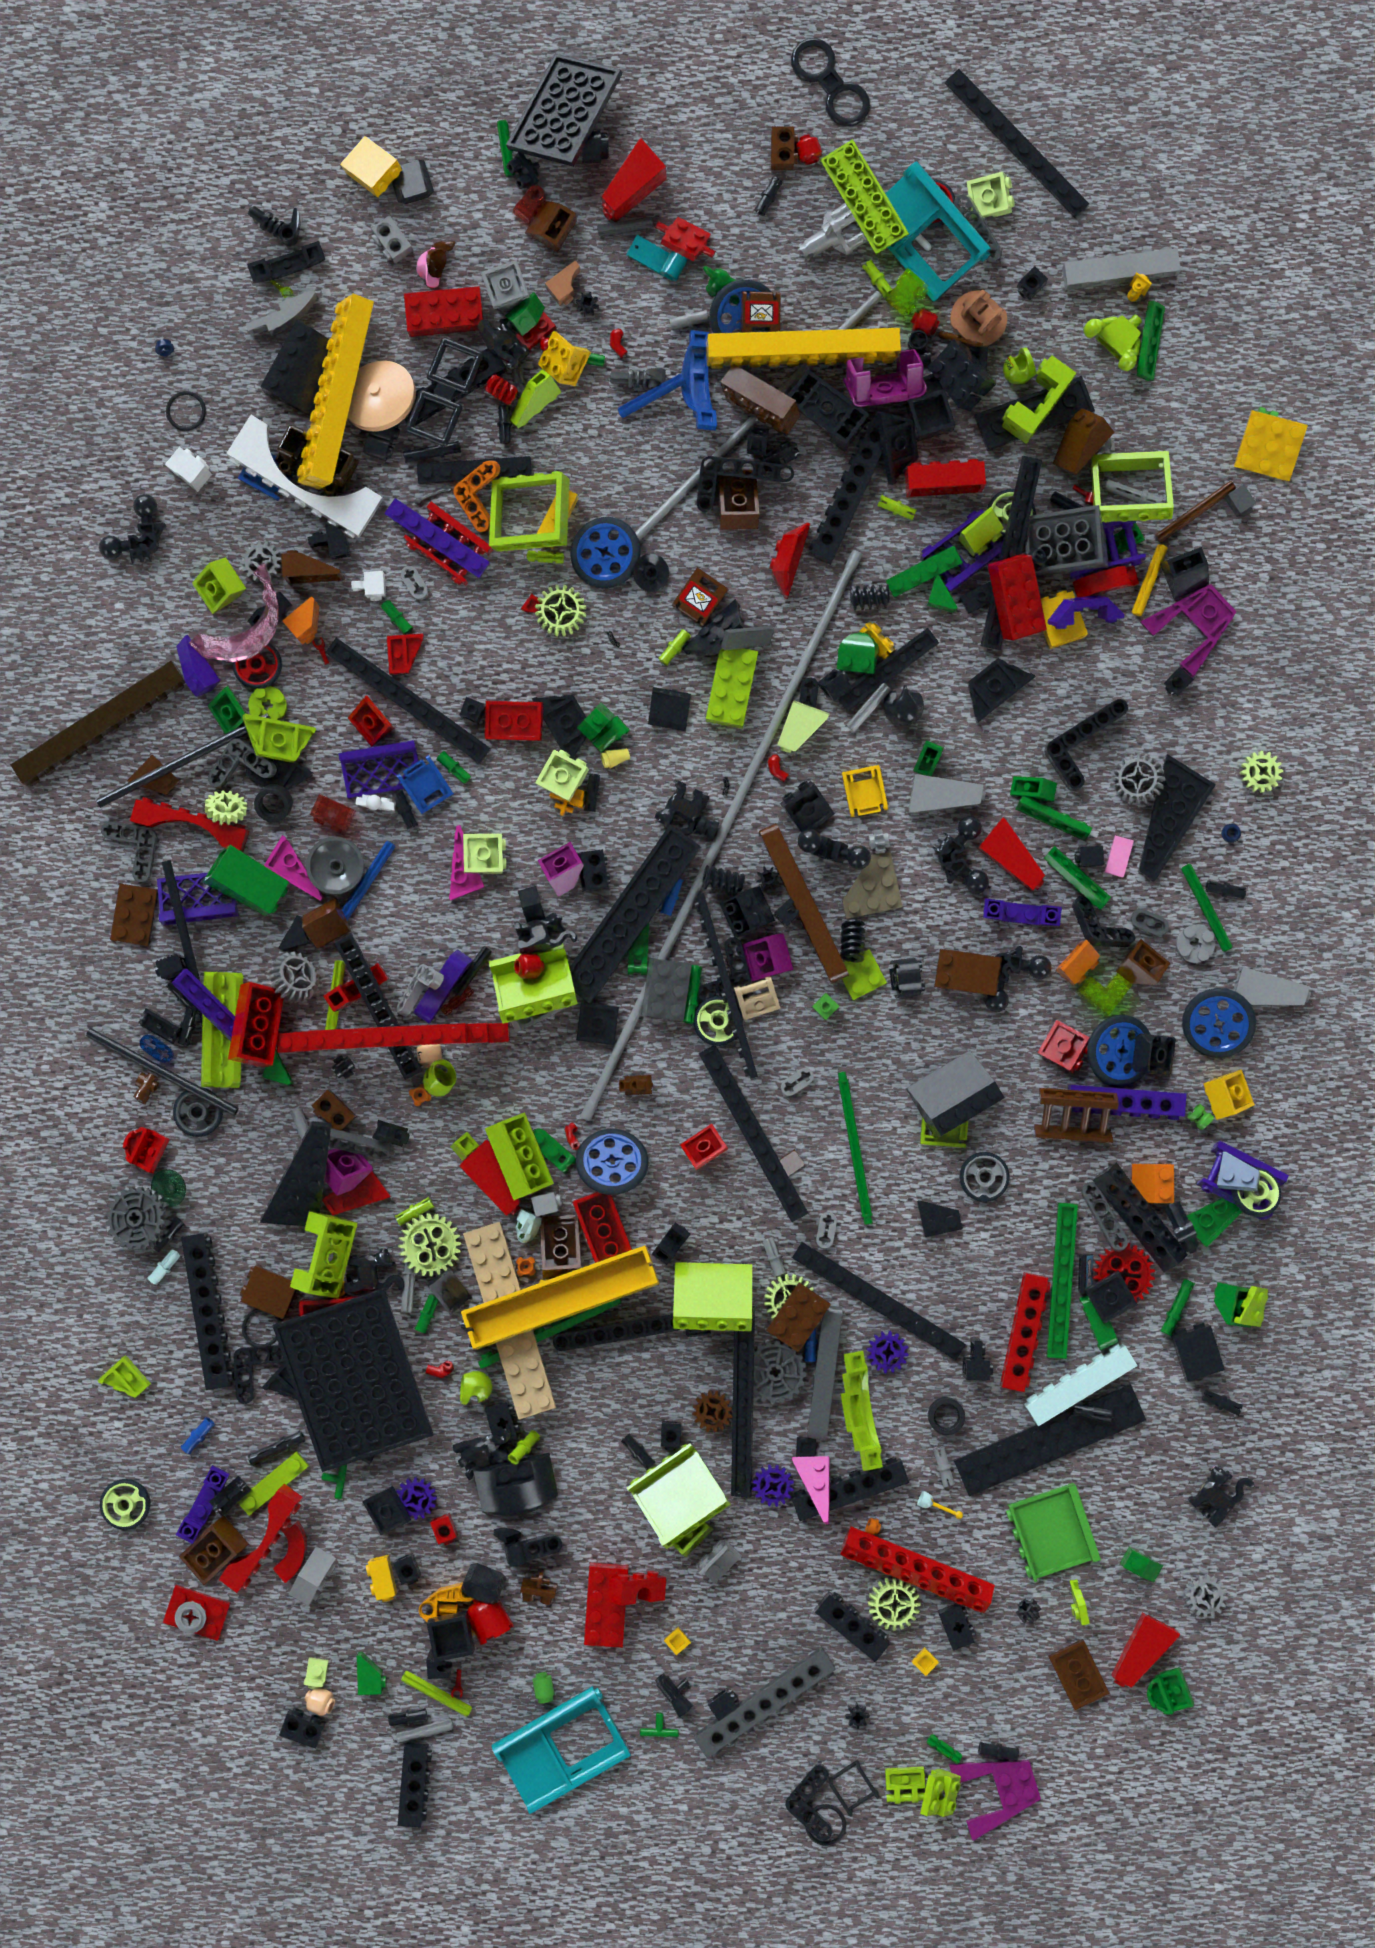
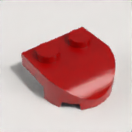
[123,1127,170,1174]

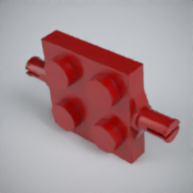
[655,217,716,261]

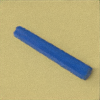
[618,373,686,418]

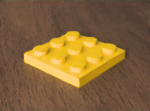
[1234,410,1308,481]

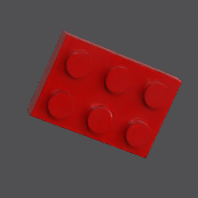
[485,701,543,741]
[163,1584,231,1641]

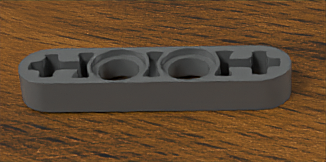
[954,194,1002,262]
[329,1129,391,1160]
[1081,1182,1128,1252]

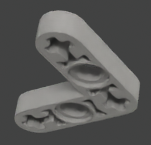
[396,964,444,1017]

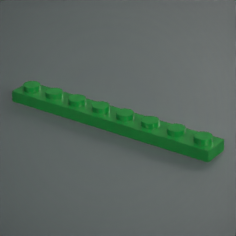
[1046,1202,1078,1359]
[478,1298,622,1369]

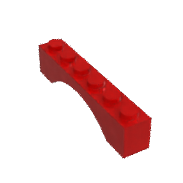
[130,797,250,852]
[219,1484,303,1593]

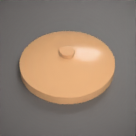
[347,361,416,431]

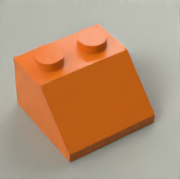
[282,596,320,645]
[1056,940,1100,985]
[1132,1164,1174,1203]

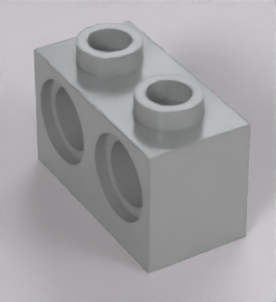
[371,215,413,264]
[531,1191,563,1217]

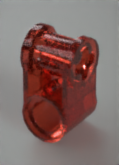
[512,185,545,225]

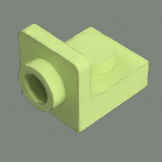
[304,1657,329,1689]

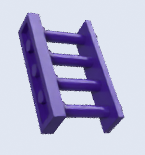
[920,509,1004,593]
[1069,521,1146,581]
[1196,1141,1289,1220]

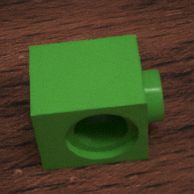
[812,993,839,1020]

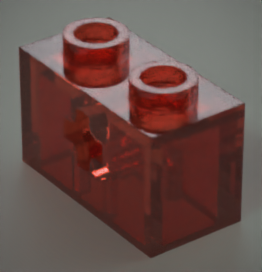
[310,794,356,833]

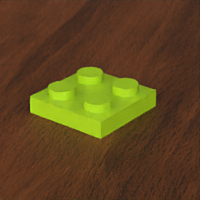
[842,949,887,1000]

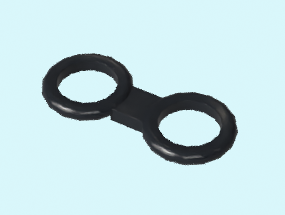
[791,38,870,127]

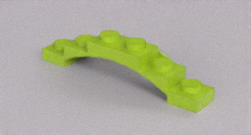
[841,1351,883,1471]

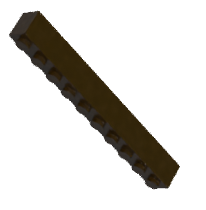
[10,661,185,786]

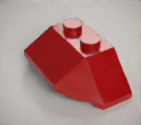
[769,523,811,599]

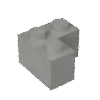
[289,1547,336,1606]

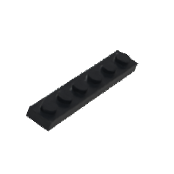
[417,456,532,484]
[838,628,939,712]

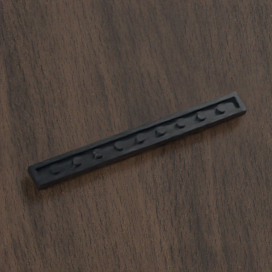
[945,69,1089,218]
[980,456,1042,650]
[325,637,491,764]
[694,893,758,1081]
[698,1046,809,1223]
[792,1242,966,1360]
[731,1306,755,1498]

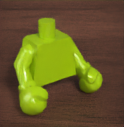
[1083,314,1142,371]

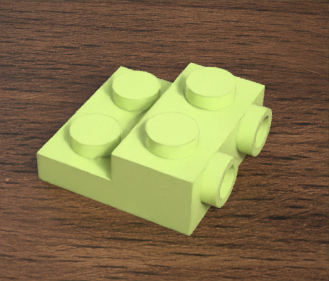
[966,172,1015,220]
[535,750,589,802]
[463,834,506,874]

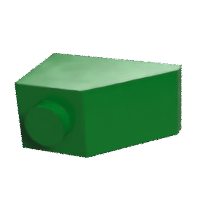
[505,292,545,336]
[577,702,614,741]
[1010,776,1057,802]
[1120,1546,1163,1582]
[356,1652,387,1695]

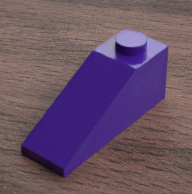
[176,635,221,697]

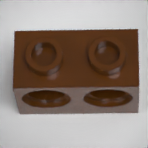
[771,126,798,170]
[311,1089,357,1131]

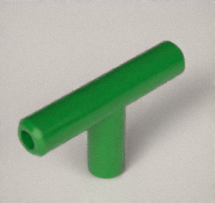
[321,1464,347,1499]
[640,1712,679,1737]

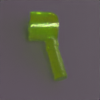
[270,280,293,298]

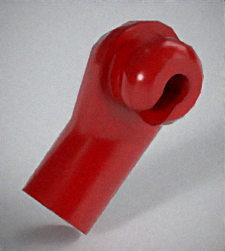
[610,328,628,358]
[768,754,789,782]
[564,1122,580,1150]
[425,1361,454,1378]

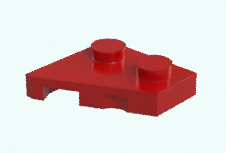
[387,633,424,675]

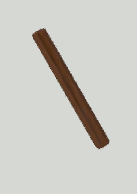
[1155,481,1236,543]

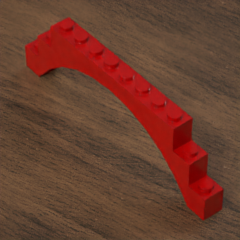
[277,1023,510,1053]

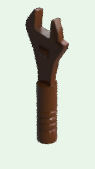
[938,331,984,347]

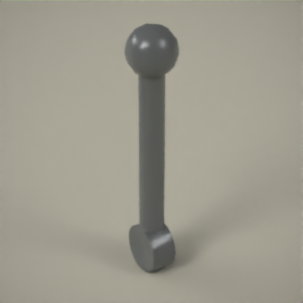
[415,484,452,505]

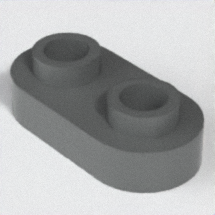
[1131,909,1169,936]

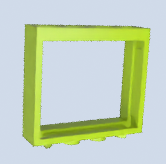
[1091,451,1174,523]
[489,471,570,552]

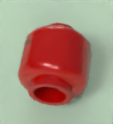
[795,134,822,165]
[910,308,940,337]
[514,954,544,979]

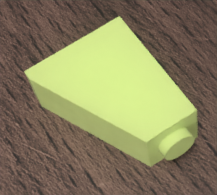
[777,701,830,753]

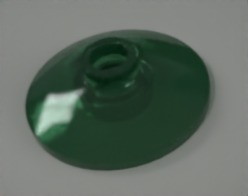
[151,1169,186,1207]

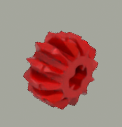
[485,375,518,405]

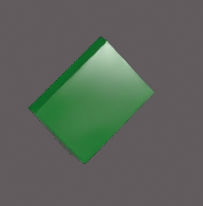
[207,686,247,734]

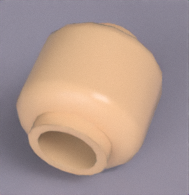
[416,1045,443,1069]
[305,1687,335,1716]

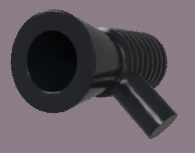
[655,1673,693,1718]

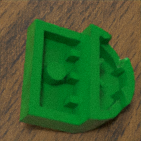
[837,632,879,673]
[1147,1667,1194,1715]

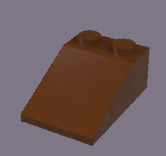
[1053,408,1115,475]
[718,470,759,530]
[281,550,345,584]
[934,949,1002,996]
[540,1215,581,1279]
[179,1515,249,1585]

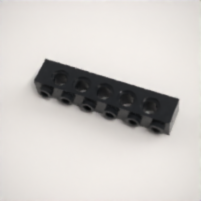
[404,348,507,427]
[1093,1162,1188,1272]
[791,1457,909,1522]

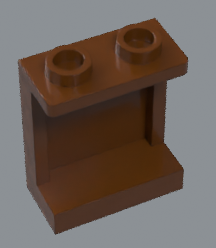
[240,1264,297,1319]

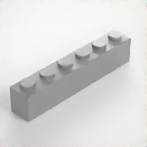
[1062,247,1181,290]

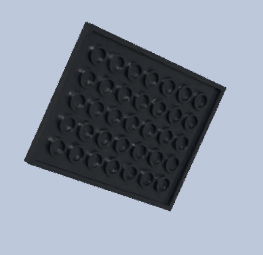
[272,1288,434,1472]

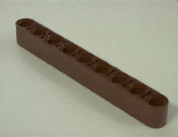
[759,823,849,984]

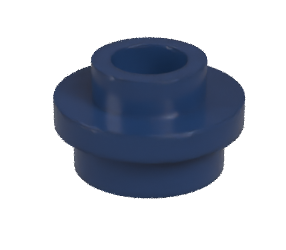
[155,339,174,356]
[1221,824,1241,843]

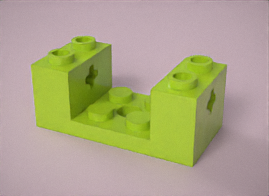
[1002,355,1076,444]
[290,1211,358,1298]

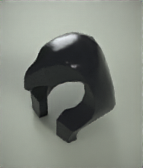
[883,685,924,726]

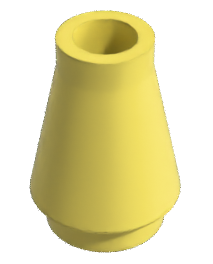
[601,748,630,769]

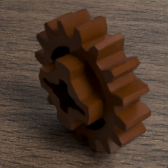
[692,1390,733,1433]

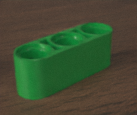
[1079,1295,1118,1350]

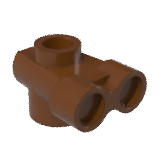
[133,1072,159,1105]

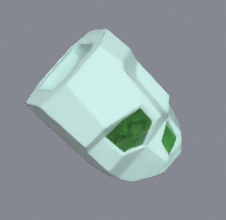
[515,1209,541,1243]

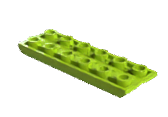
[820,139,909,255]
[201,972,243,1088]

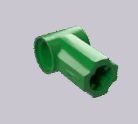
[591,716,630,753]

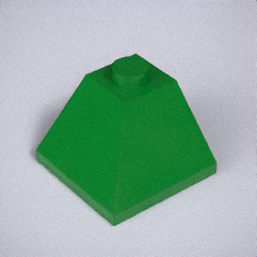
[1214,1282,1251,1328]

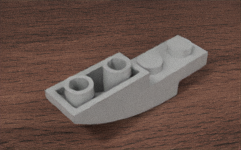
[246,289,317,336]

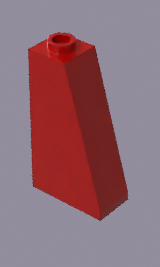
[977,818,1045,891]
[459,1139,521,1216]
[1111,1612,1180,1688]

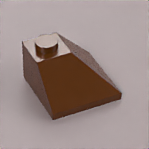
[1115,939,1170,985]

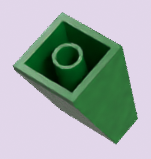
[203,845,289,916]

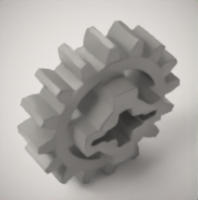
[240,540,282,583]
[1184,1574,1228,1618]

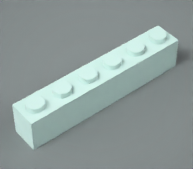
[1024,1343,1137,1426]

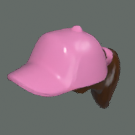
[416,241,455,288]

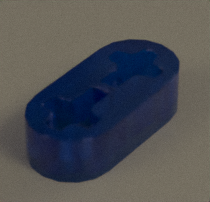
[140,1035,174,1063]

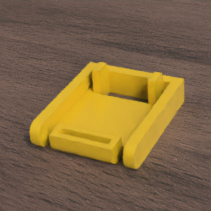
[841,765,888,818]

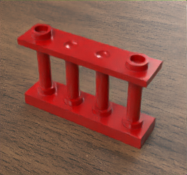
[403,501,493,586]

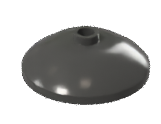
[306,837,364,894]

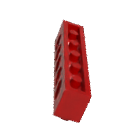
[1000,1272,1051,1392]

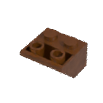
[525,201,577,253]

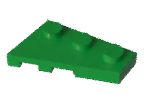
[1186,1198,1242,1247]

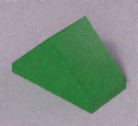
[927,575,958,613]
[913,740,944,776]
[262,1049,294,1085]

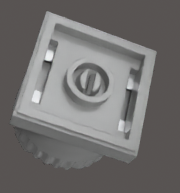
[481,260,530,312]

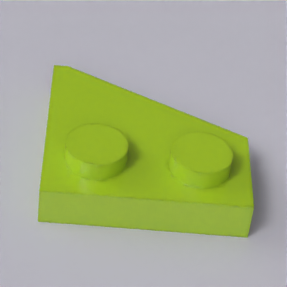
[1234,1286,1268,1327]
[97,1355,151,1398]
[1070,1579,1090,1625]

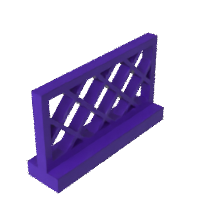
[338,740,419,798]
[157,872,239,926]

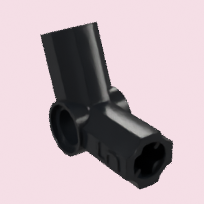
[1165,1201,1199,1254]

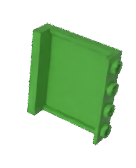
[1006,1483,1101,1582]

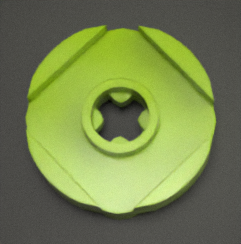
[248,686,287,720]

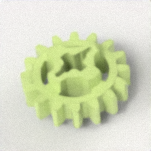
[1240,751,1283,793]
[205,790,247,825]

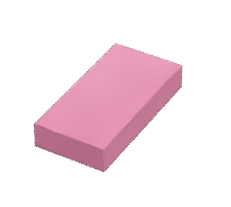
[1104,835,1134,878]

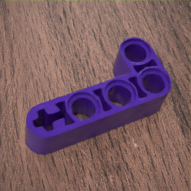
[413,949,473,1024]

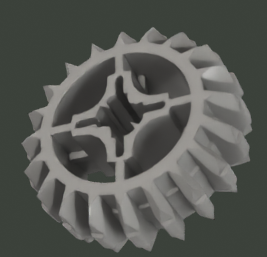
[1112,753,1165,805]
[268,951,320,1003]

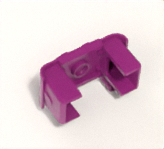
[843,349,927,407]

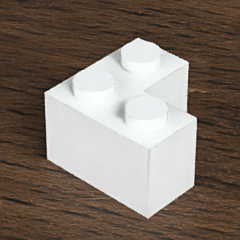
[165,447,212,492]

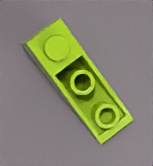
[510,369,561,429]

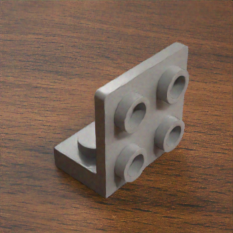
[698,1539,742,1584]

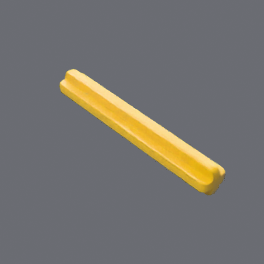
[1131,544,1168,616]

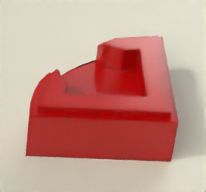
[521,593,542,613]

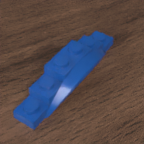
[681,330,717,431]

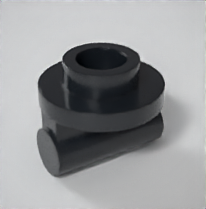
[1027,548,1047,571]

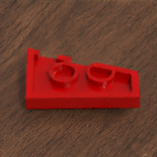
[322,1171,392,1215]

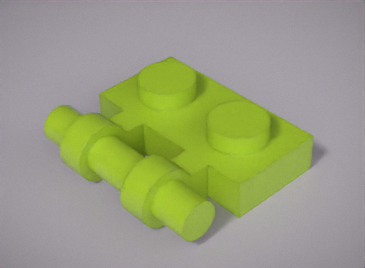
[885,1766,925,1804]

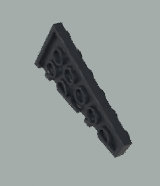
[1138,754,1216,882]
[260,1121,331,1226]

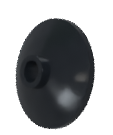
[633,553,669,592]

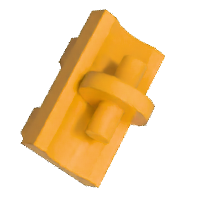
[549,789,584,816]

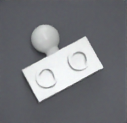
[356,795,397,812]

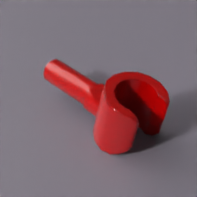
[1072,485,1093,506]
[312,637,329,665]
[451,1669,463,1698]

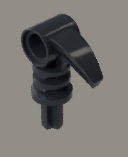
[248,206,301,247]

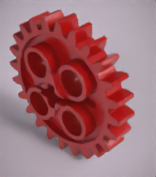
[1092,1242,1155,1302]

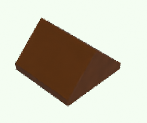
[302,898,351,949]

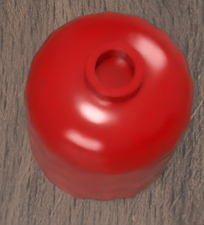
[467,1599,514,1645]

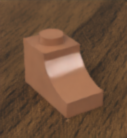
[545,261,581,306]

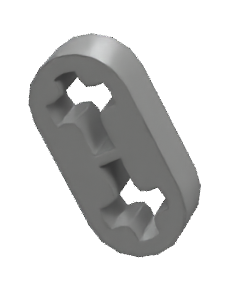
[401,566,428,600]
[781,1068,814,1096]
[816,1212,837,1248]

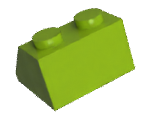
[958,507,1004,556]
[192,557,246,614]

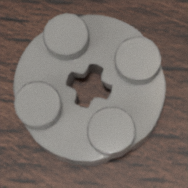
[1176,925,1215,963]

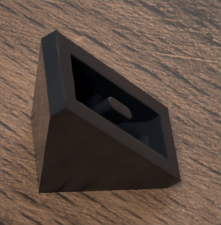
[518,886,546,923]
[278,915,310,951]

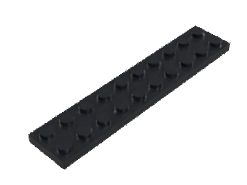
[570,825,702,1004]
[953,1384,1146,1497]

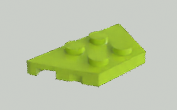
[243,714,316,763]

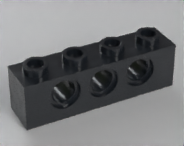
[814,1591,890,1662]
[397,1742,432,1828]

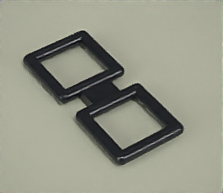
[405,337,484,447]

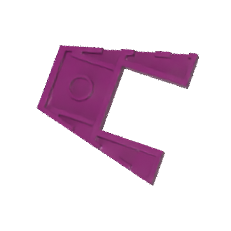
[1140,584,1237,676]
[949,1760,1041,1841]

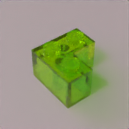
[885,268,929,316]
[1076,973,1132,1016]

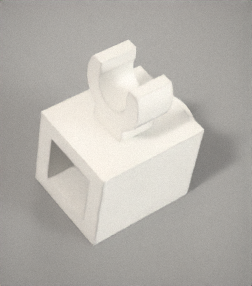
[351,571,386,601]

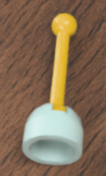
[917,1491,963,1519]

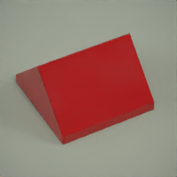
[348,696,394,747]
[680,1124,728,1170]

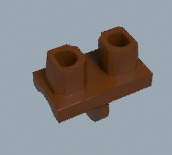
[619,1075,653,1095]
[520,1572,557,1605]

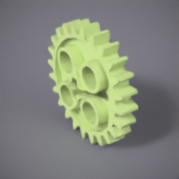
[398,1213,461,1276]

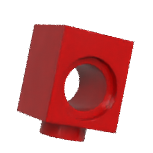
[430,1513,458,1545]

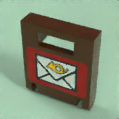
[741,291,781,333]
[671,567,729,627]

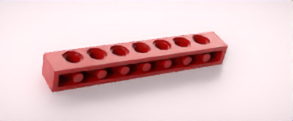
[840,1526,995,1613]

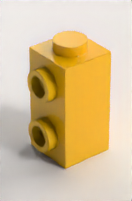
[366,1555,397,1602]

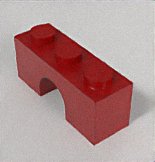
[608,1571,666,1606]

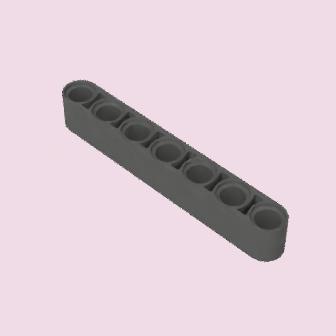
[807,1306,843,1440]

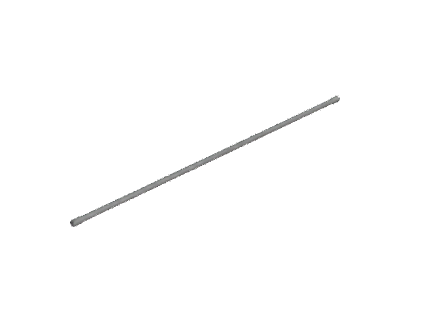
[580,550,863,1121]

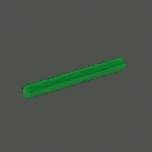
[1181,864,1233,952]

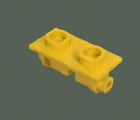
[1127,272,1152,302]
[859,622,895,660]

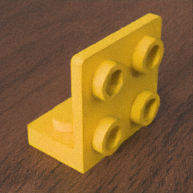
[538,331,591,386]

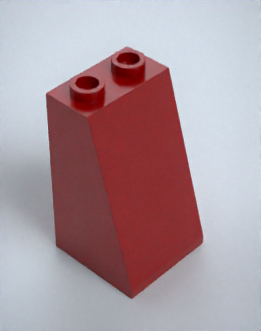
[602,138,667,222]

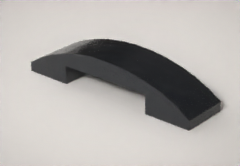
[247,241,326,283]

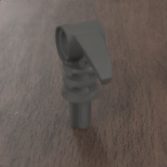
[610,368,666,390]

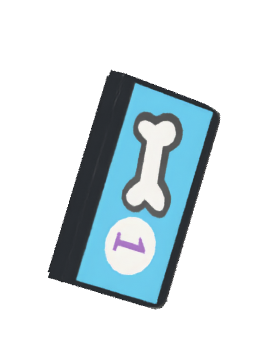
[1078,1254,1093,1294]

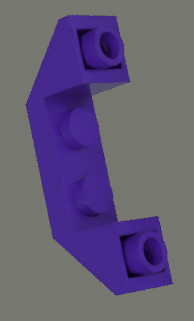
[1048,595,1124,629]
[983,898,1062,926]
[176,1465,230,1544]

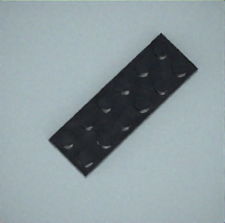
[974,376,1095,451]

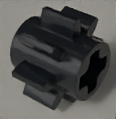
[576,292,599,317]
[756,866,779,890]
[331,1055,356,1079]
[1016,1598,1042,1623]
[845,1703,870,1729]

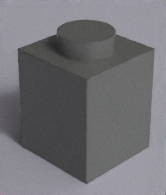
[1225,484,1256,517]

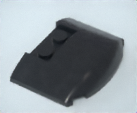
[473,1453,558,1517]

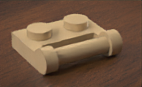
[734,976,780,1020]

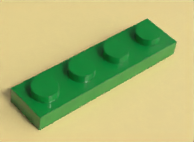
[1136,301,1165,381]
[886,546,963,598]
[1015,796,1092,841]
[1044,846,1111,910]

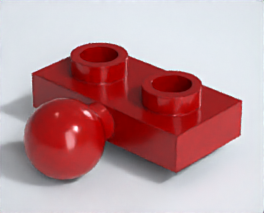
[516,312,556,351]

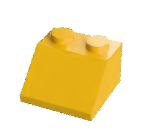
[1203,1069,1255,1120]

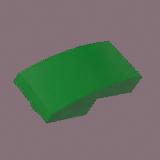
[1105,523,1145,559]

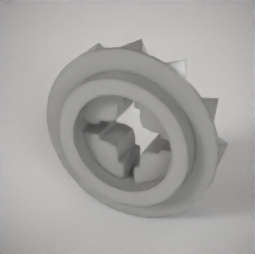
[175,1601,207,1633]

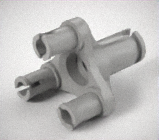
[798,203,868,261]

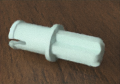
[148,1249,180,1285]

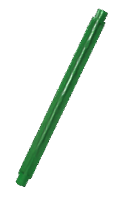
[838,1072,873,1225]

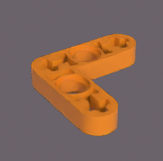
[453,461,500,532]

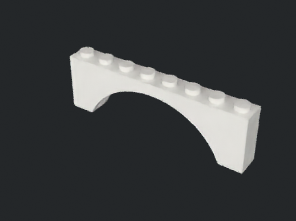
[227,415,383,538]

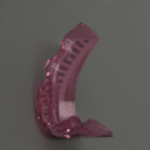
[189,563,279,662]

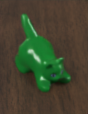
[703,266,739,305]

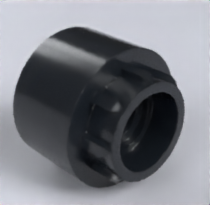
[582,129,609,163]

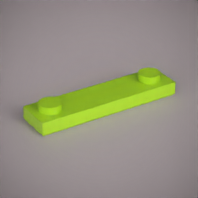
[238,1451,309,1516]

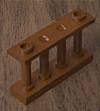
[1034,1088,1119,1143]

